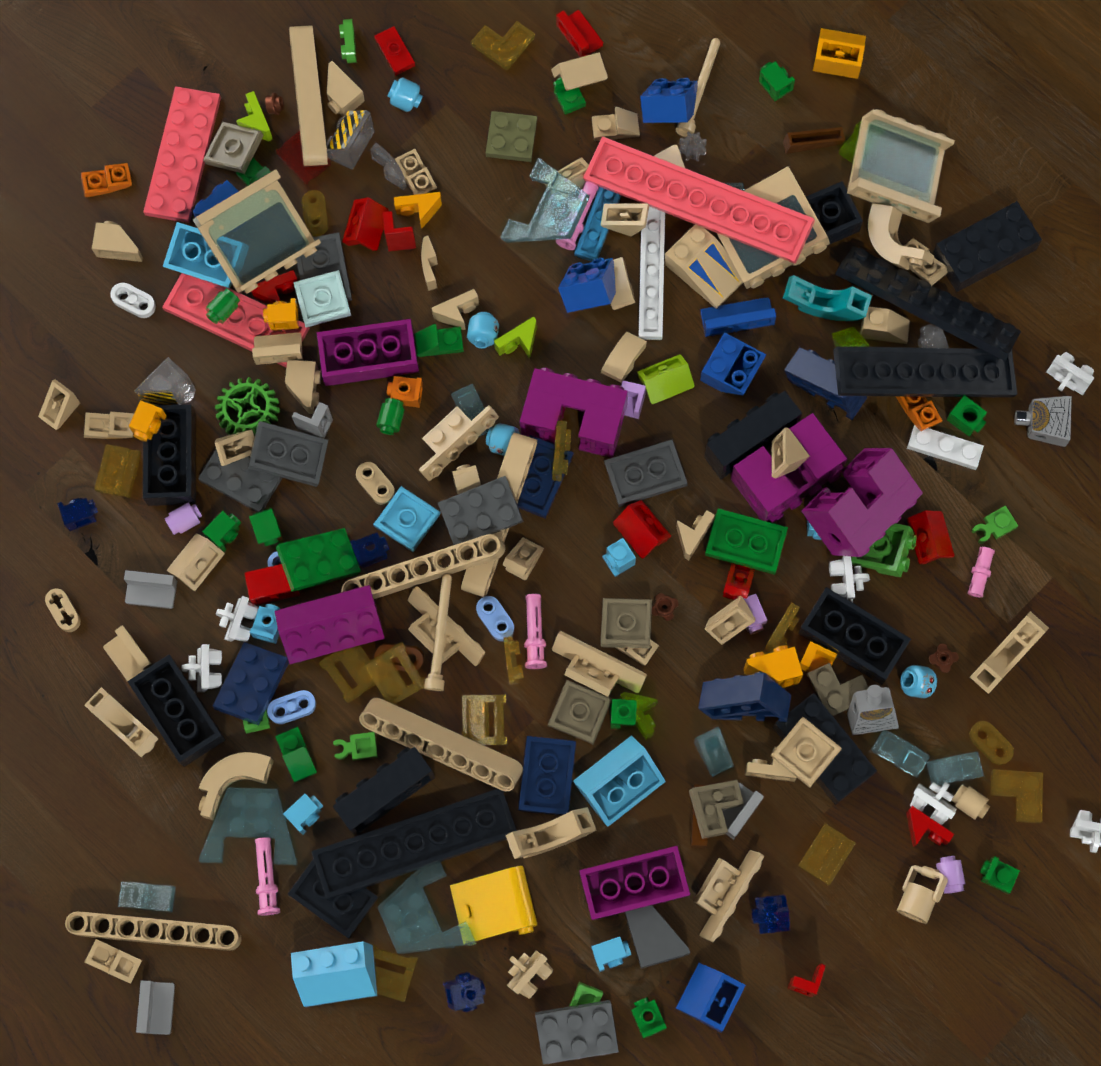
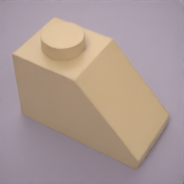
[327,61,365,117]
[92,221,143,262]
[860,307,910,344]

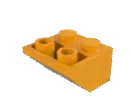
[813,28,866,79]
[744,645,803,688]

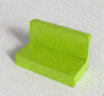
[637,354,694,404]

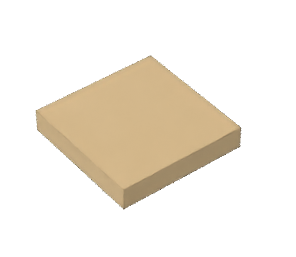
[771,717,842,788]

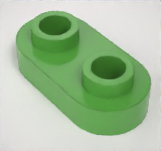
[339,19,357,63]

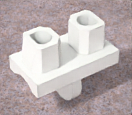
[1046,352,1094,395]
[829,556,870,603]
[216,596,259,642]
[182,644,222,693]
[910,782,957,825]
[1070,810,1101,853]

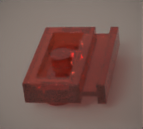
[275,131,331,185]

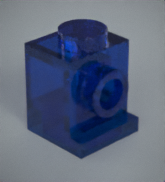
[57,498,98,531]
[350,532,390,569]

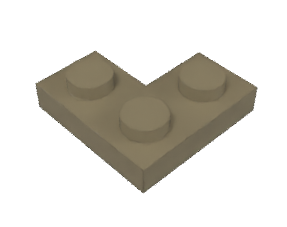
[807,663,868,716]
[689,780,744,839]

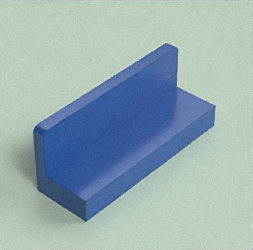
[700,297,776,337]

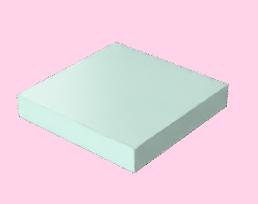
[293,270,351,327]

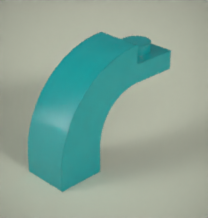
[783,275,872,321]

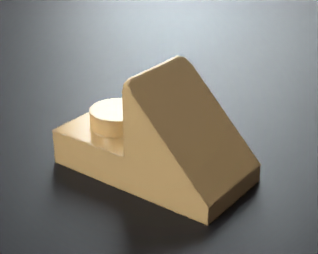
[592,107,640,141]
[431,289,479,330]
[676,510,715,561]
[503,537,544,580]
[745,746,797,782]

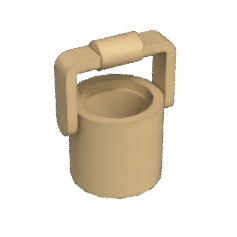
[897,865,948,924]

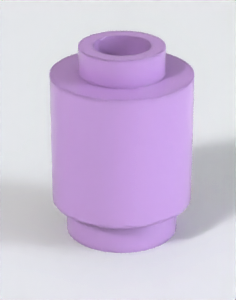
[164,502,202,535]
[936,856,965,894]

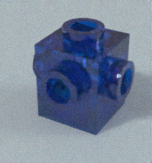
[751,895,790,934]
[443,973,485,1012]

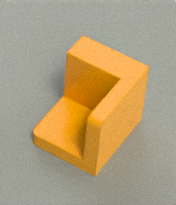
[800,641,837,673]

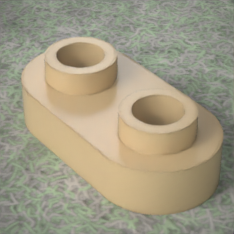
[356,462,395,505]

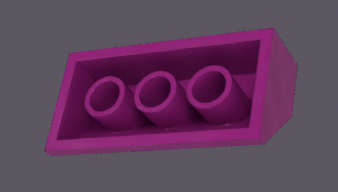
[579,846,690,920]

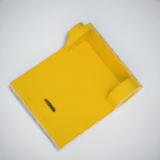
[450,866,537,944]

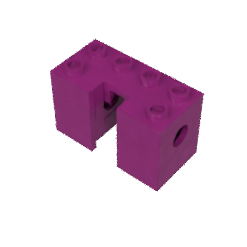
[520,368,628,458]
[731,413,847,523]
[801,448,923,557]

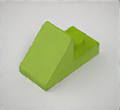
[236,91,273,141]
[494,317,537,358]

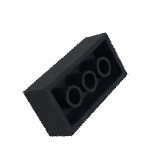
[768,181,863,262]
[933,201,1042,292]
[704,391,802,480]
[143,404,196,506]
[798,587,911,685]
[127,654,226,767]
[773,693,877,805]
[333,747,435,836]

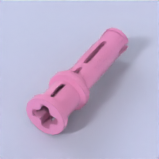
[556,181,599,250]
[524,594,547,669]
[255,837,280,916]

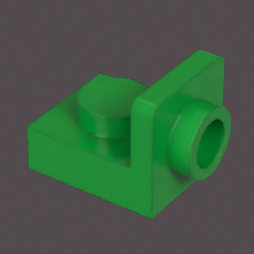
[553,77,586,115]
[611,699,637,729]
[980,856,1020,894]

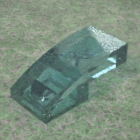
[451,384,493,437]
[871,730,930,778]
[926,752,984,786]
[118,881,176,912]

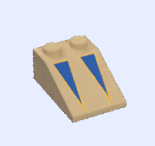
[665,224,743,309]

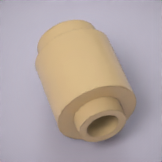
[951,784,990,820]

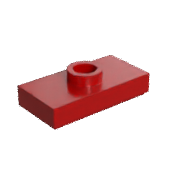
[374,26,415,76]

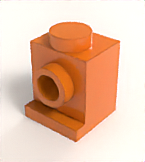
[387,376,423,408]

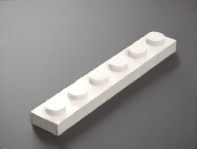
[639,206,665,340]

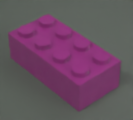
[317,319,419,386]
[274,585,384,664]

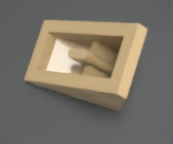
[601,204,649,237]
[38,379,80,430]
[772,427,810,478]
[215,429,254,466]

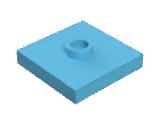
[373,486,441,552]

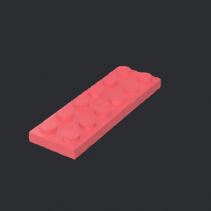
[143,86,221,223]
[162,273,310,368]

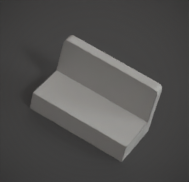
[292,402,333,439]
[124,570,177,609]
[722,783,764,840]
[136,981,175,1035]

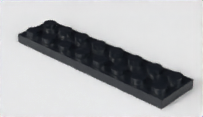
[835,245,1021,361]
[833,346,1017,397]
[311,789,517,900]

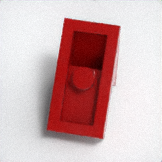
[251,270,298,304]
[723,563,755,600]
[906,806,954,847]

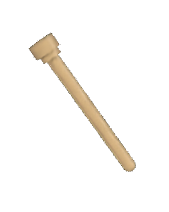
[676,38,720,137]
[424,574,452,691]

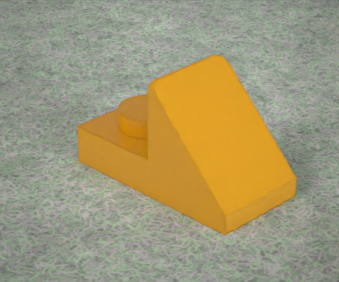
[394,192,442,228]

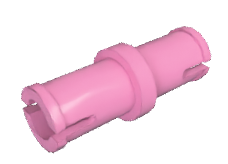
[968,547,995,598]

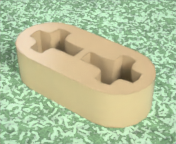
[45,588,81,632]

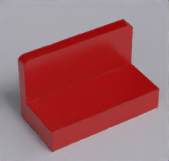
[556,10,603,57]
[342,197,389,251]
[383,211,416,251]
[613,500,671,559]
[907,510,955,564]
[245,564,301,606]
[788,963,826,997]

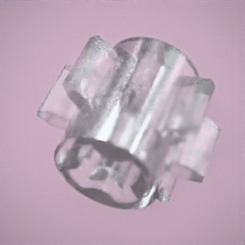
[679,132,707,161]

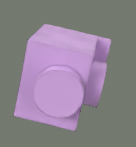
[743,594,767,635]

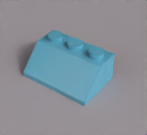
[163,222,249,288]
[573,735,666,827]
[291,941,377,1007]

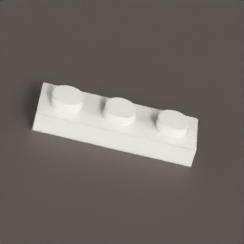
[907,425,984,470]

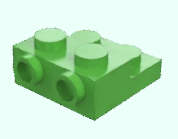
[851,523,917,578]

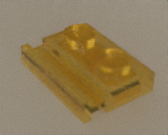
[95,444,141,498]
[764,602,800,653]
[798,823,856,886]

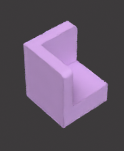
[621,380,646,419]

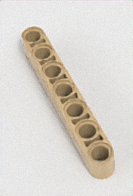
[289,25,328,166]
[461,432,537,597]
[341,534,505,599]
[359,698,523,792]
[65,911,241,951]

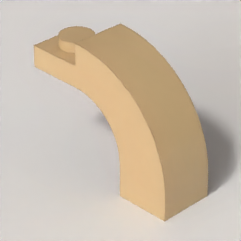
[868,203,934,270]
[970,611,1049,694]
[84,687,158,757]
[199,752,274,821]
[506,807,597,859]

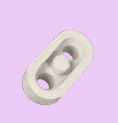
[111,283,156,318]

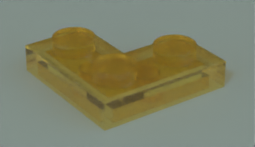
[471,21,535,70]
[552,420,571,481]
[991,769,1043,823]

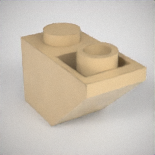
[285,360,322,414]
[452,464,481,494]

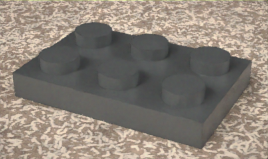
[293,233,352,301]
[247,421,328,487]
[604,440,687,507]
[198,449,282,512]
[438,476,524,545]
[535,1000,619,1065]

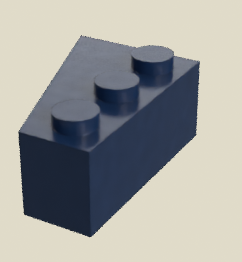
[784,347,867,420]
[698,672,791,722]

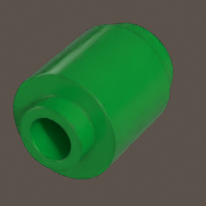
[205,289,240,324]
[376,398,405,435]

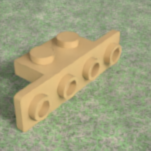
[419,405,499,481]
[408,586,485,666]
[552,631,647,697]
[693,850,764,942]

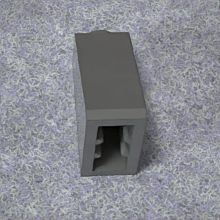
[624,905,690,969]

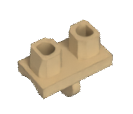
[507,950,553,999]

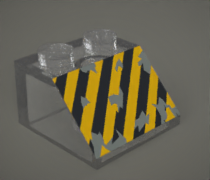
[326,110,374,170]
[134,357,196,406]

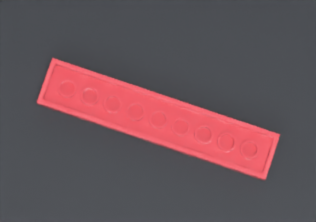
[583,136,815,264]

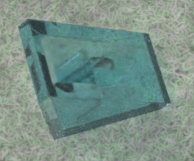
[694,727,734,777]

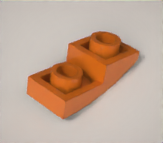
[81,163,132,197]
[896,396,942,431]

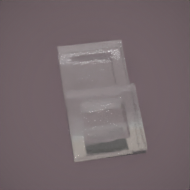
[370,143,406,190]

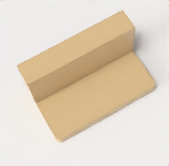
[551,52,608,91]
[252,332,303,365]
[167,533,225,591]
[103,625,152,681]

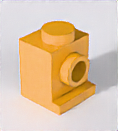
[263,298,299,330]
[129,400,166,442]

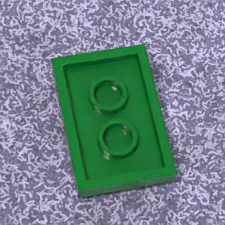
[705,508,788,575]
[276,528,361,592]

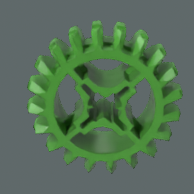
[215,377,280,436]

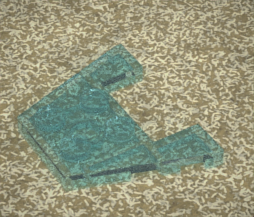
[500,158,590,242]
[199,788,297,865]
[378,862,477,954]

